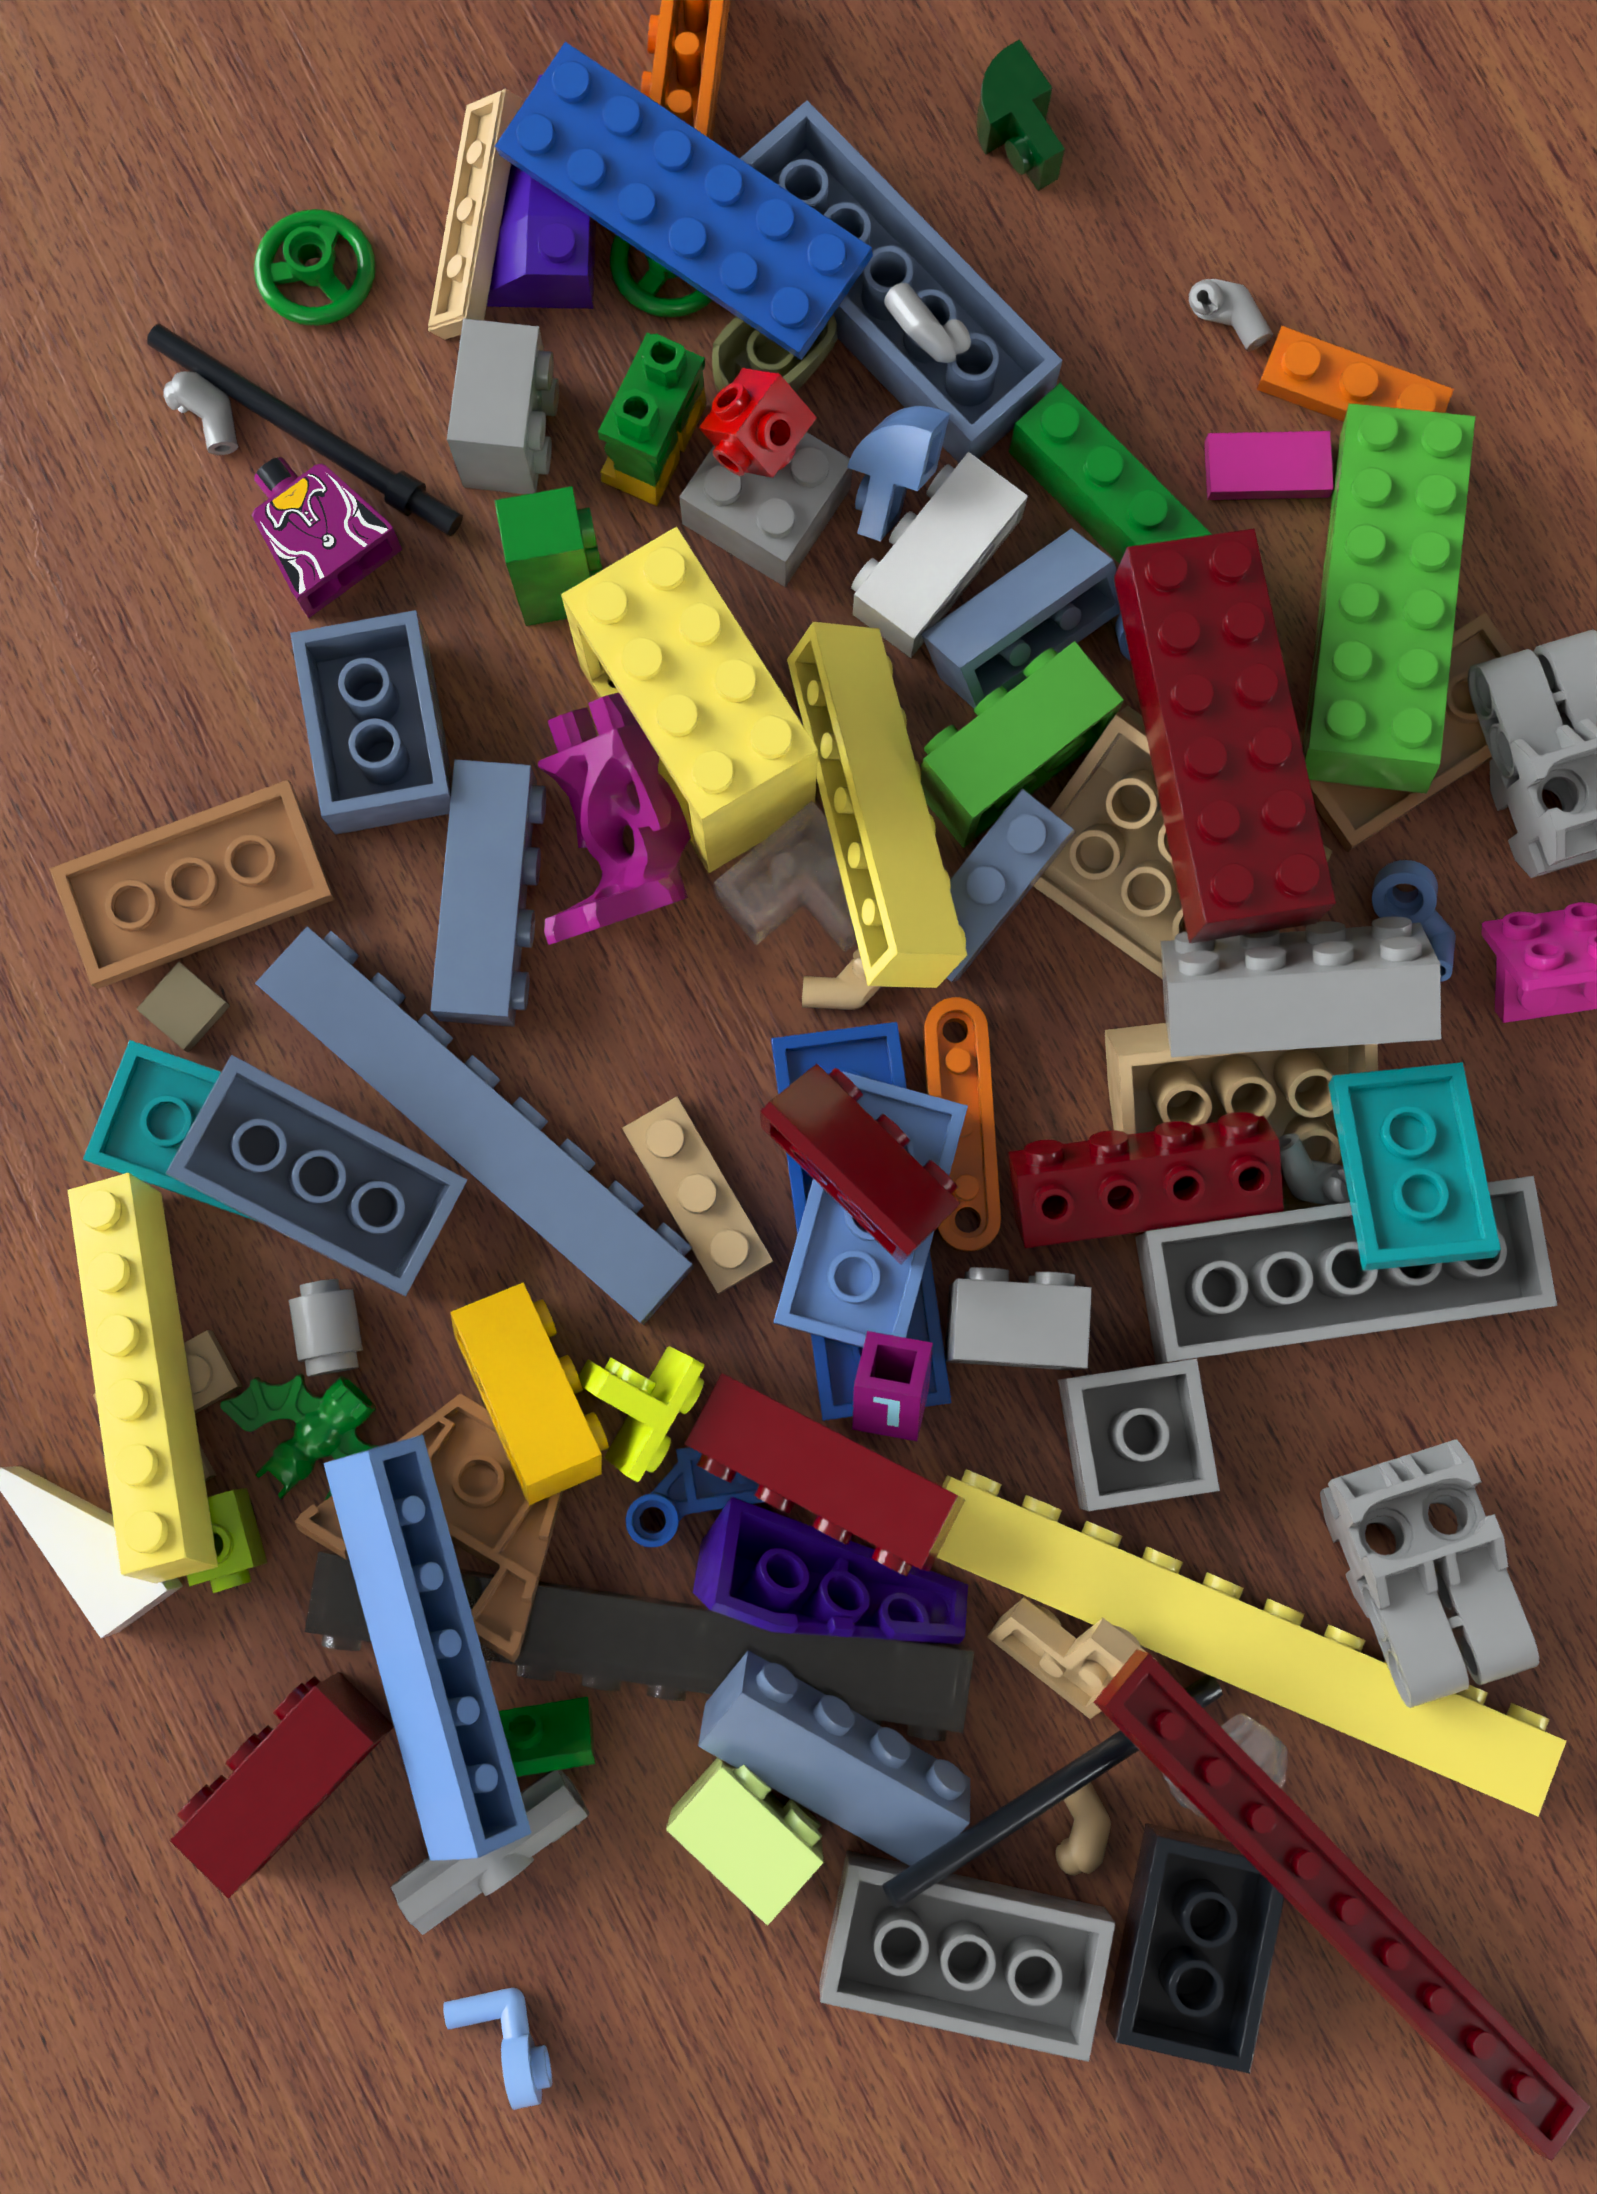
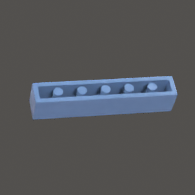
[323,1435,531,1861]

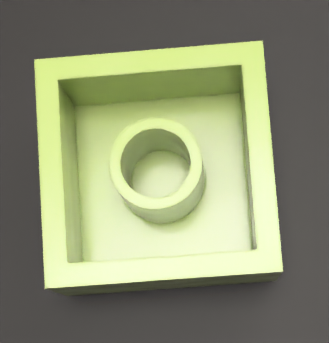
[666,1757,824,1926]

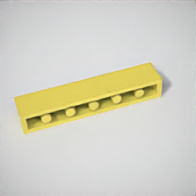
[787,622,967,988]
[68,1173,218,1584]

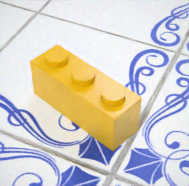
[450,1282,609,1505]

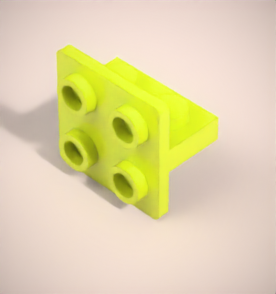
[578,1346,704,1482]

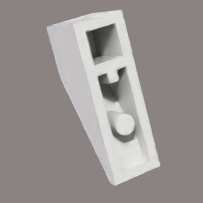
[0,1466,183,1638]

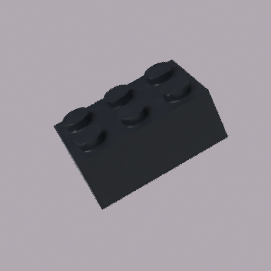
[1105,1823,1284,2074]

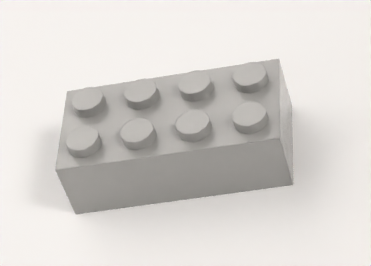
[1161,916,1441,1057]
[819,1850,1115,2062]

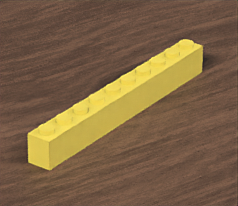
[937,1469,1566,1816]

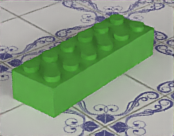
[1303,403,1475,794]

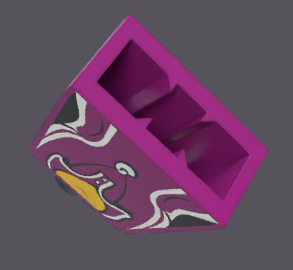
[251,457,402,618]

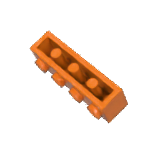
[641,0,730,140]

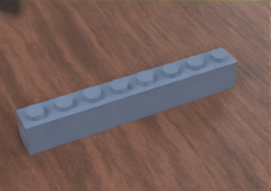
[255,926,694,1325]

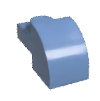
[847,406,950,541]

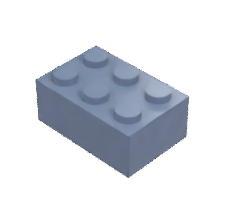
[290,610,453,835]

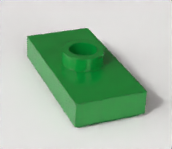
[498,1696,595,1777]

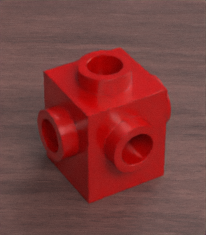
[699,368,817,478]

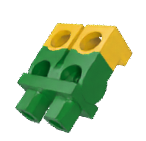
[598,332,707,506]

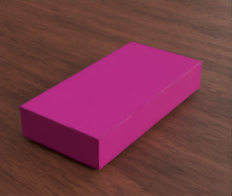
[1204,431,1334,500]

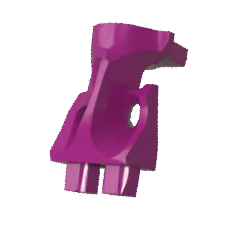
[538,692,691,945]

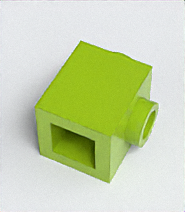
[187,1488,267,1593]

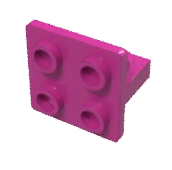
[1481,902,1597,1023]

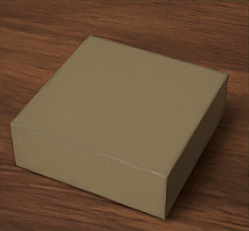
[136,962,231,1053]

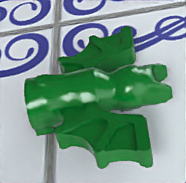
[220,1373,379,1500]

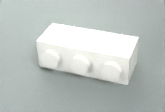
[851,452,1028,658]

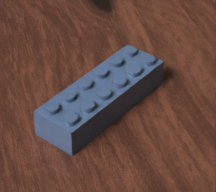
[740,100,1063,463]

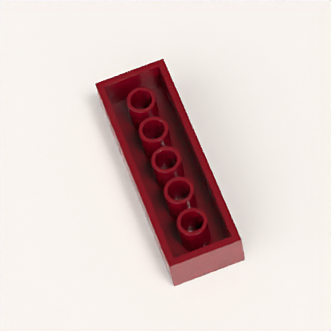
[1114,528,1336,944]

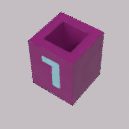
[852,1331,933,1442]

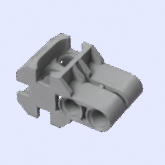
[1468,629,1597,878]
[1320,1439,1539,1708]

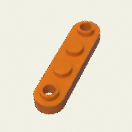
[923,997,1001,1253]

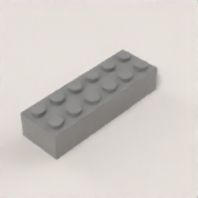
[1135,1176,1557,1364]

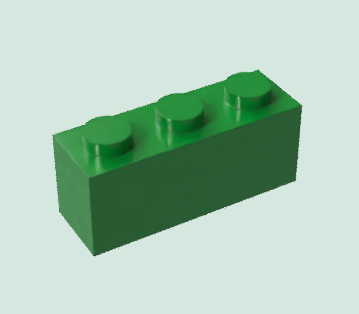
[494,486,603,626]

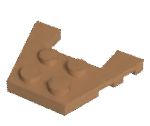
[295,1393,564,1663]

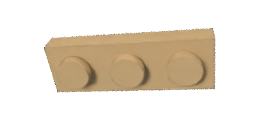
[622,1096,773,1295]

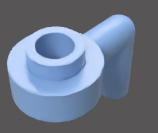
[443,1988,552,2110]

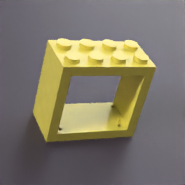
[561,527,818,873]

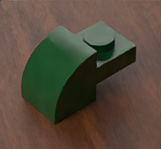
[976,39,1065,191]

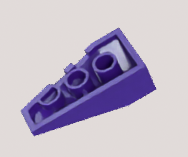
[486,75,596,309]
[693,1497,968,1644]

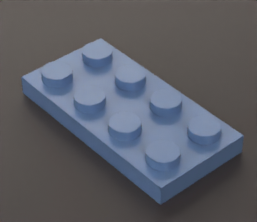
[773,1072,968,1348]

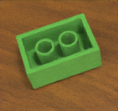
[920,641,1124,848]

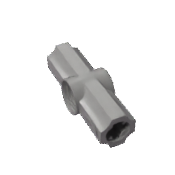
[391,1770,590,1935]

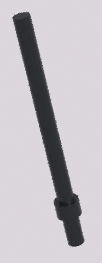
[147,324,463,536]
[883,1674,1223,1909]

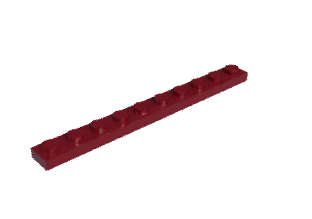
[1093,1649,1590,2161]

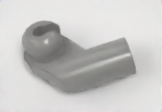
[163,371,238,455]

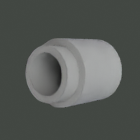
[288,1279,363,1377]

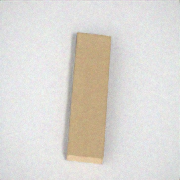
[428,89,522,340]

